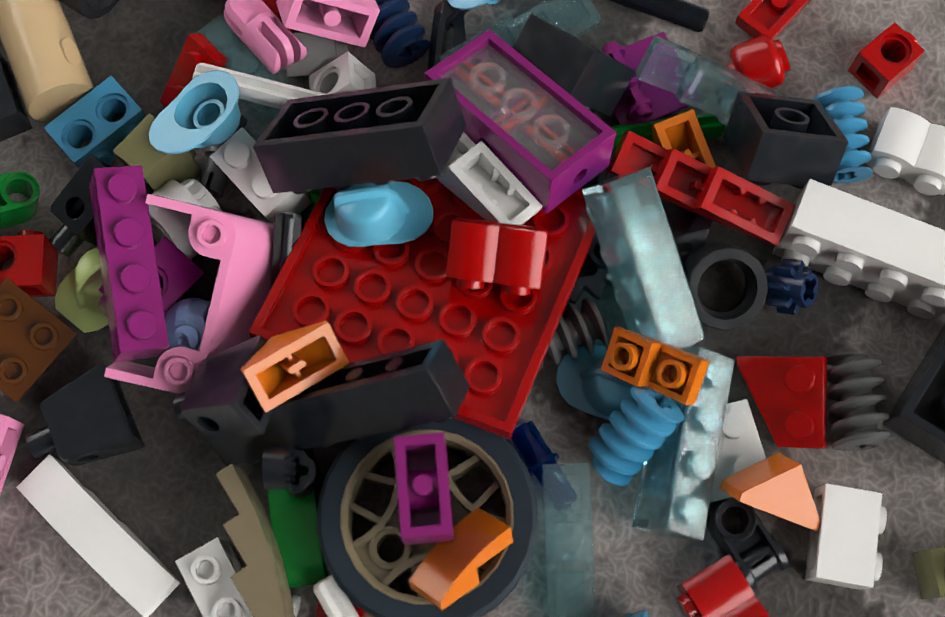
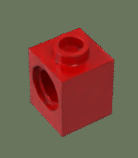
[848,22,925,99]

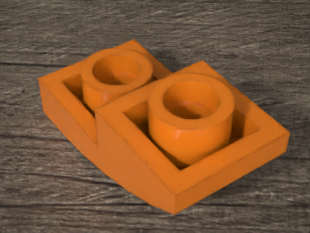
[600,327,710,405]
[409,508,513,610]

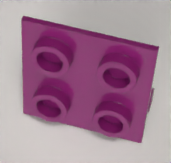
[601,32,699,125]

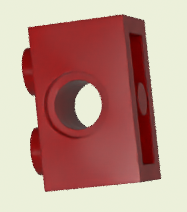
[0,230,58,297]

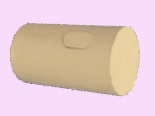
[0,0,94,122]

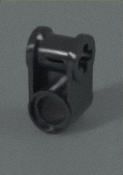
[707,499,789,590]

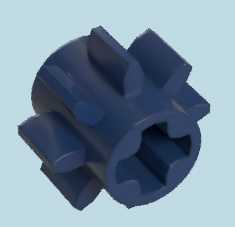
[766,258,818,315]

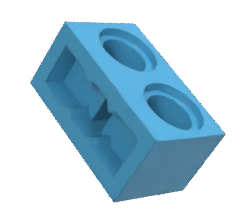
[44,76,146,168]

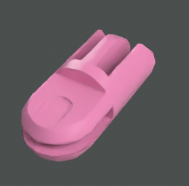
[224,0,307,74]

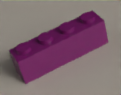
[89,165,169,362]

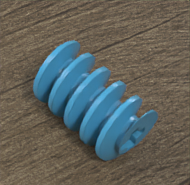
[812,86,873,183]
[588,386,685,486]

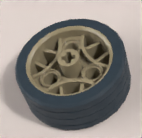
[317,418,538,617]

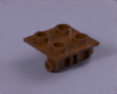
[0,278,78,403]

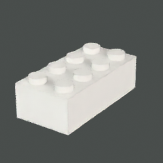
[772,179,945,319]

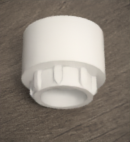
[148,179,222,260]

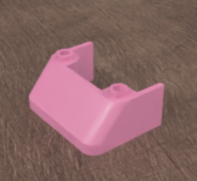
[104,194,274,393]

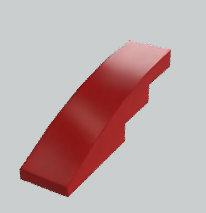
[606,131,795,246]

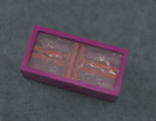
[424,29,616,214]

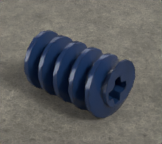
[369,0,431,68]

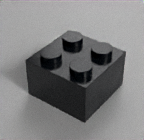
[513,14,636,116]
[723,91,848,190]

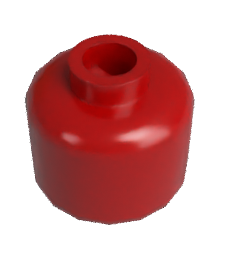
[724,34,791,93]

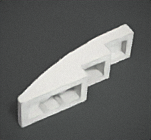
[436,132,543,225]
[16,454,180,617]

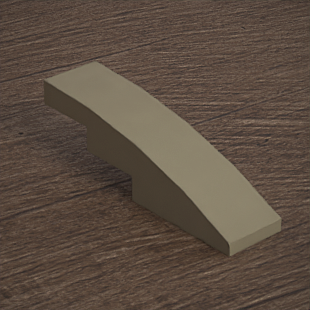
[216,464,295,617]

